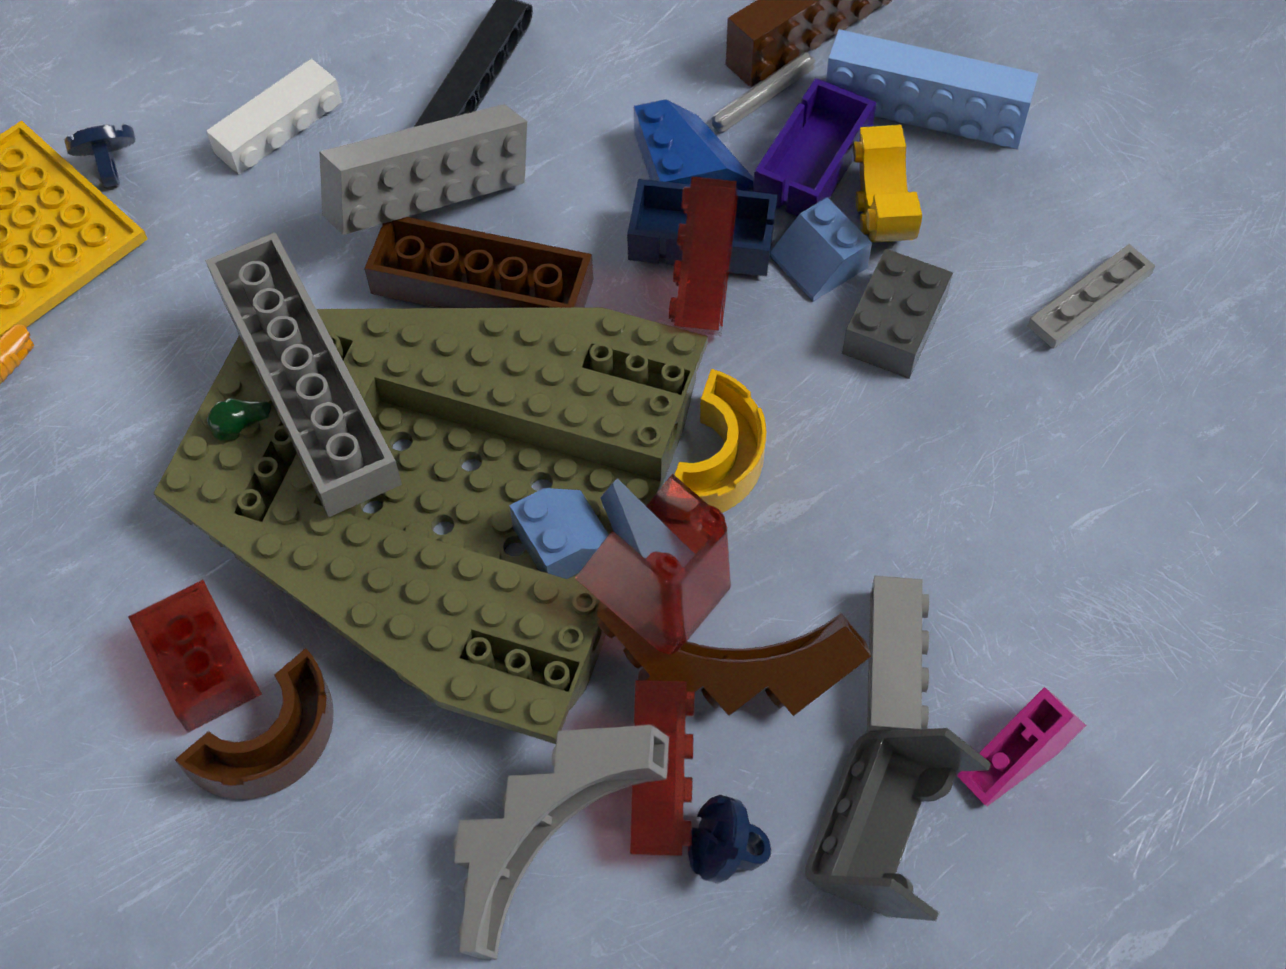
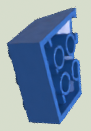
[633,99,754,191]

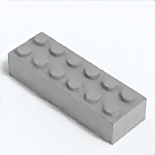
[319,104,527,235]

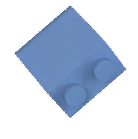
[770,197,872,302]
[509,488,618,579]

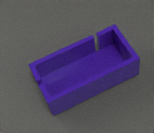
[753,78,877,216]

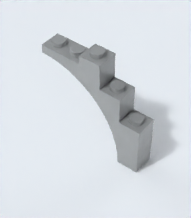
[453,725,669,959]

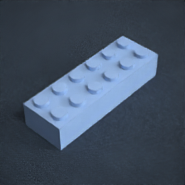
[826,29,1038,149]

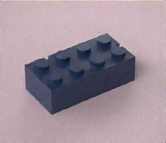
[627,179,777,277]

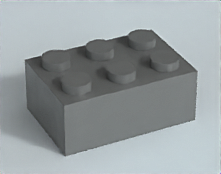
[842,248,953,379]

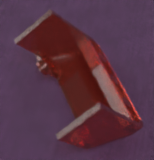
[575,474,731,654]

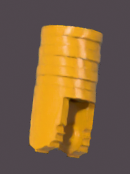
[0,324,34,384]

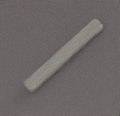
[712,52,815,133]

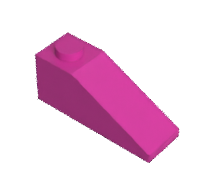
[957,687,1086,806]

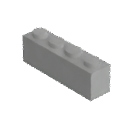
[867,576,929,733]

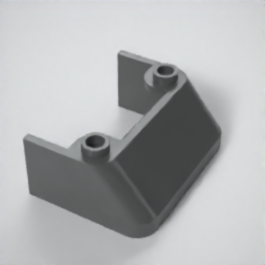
[805,728,991,921]

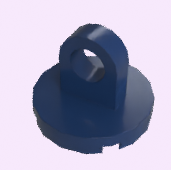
[64,124,136,188]
[688,794,771,884]

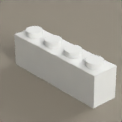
[206,59,342,175]

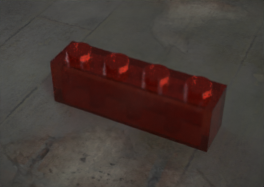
[630,680,695,856]

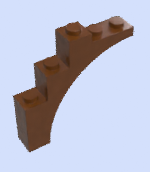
[597,593,871,716]

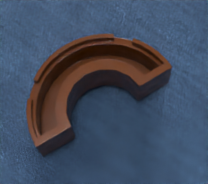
[175,648,334,799]

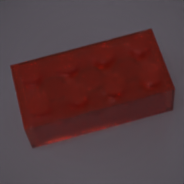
[669,177,738,336]

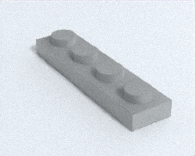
[1028,244,1155,349]

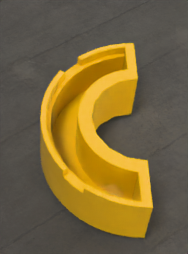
[853,125,922,243]
[667,369,767,519]

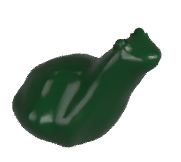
[207,398,271,441]

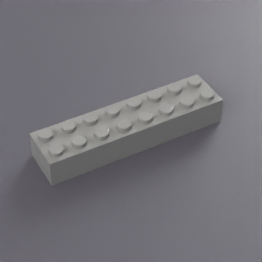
[205,232,402,517]

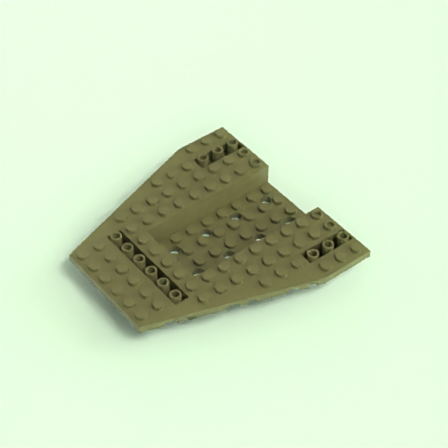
[154,307,708,744]

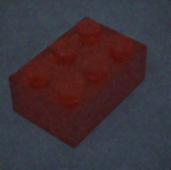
[128,580,262,733]

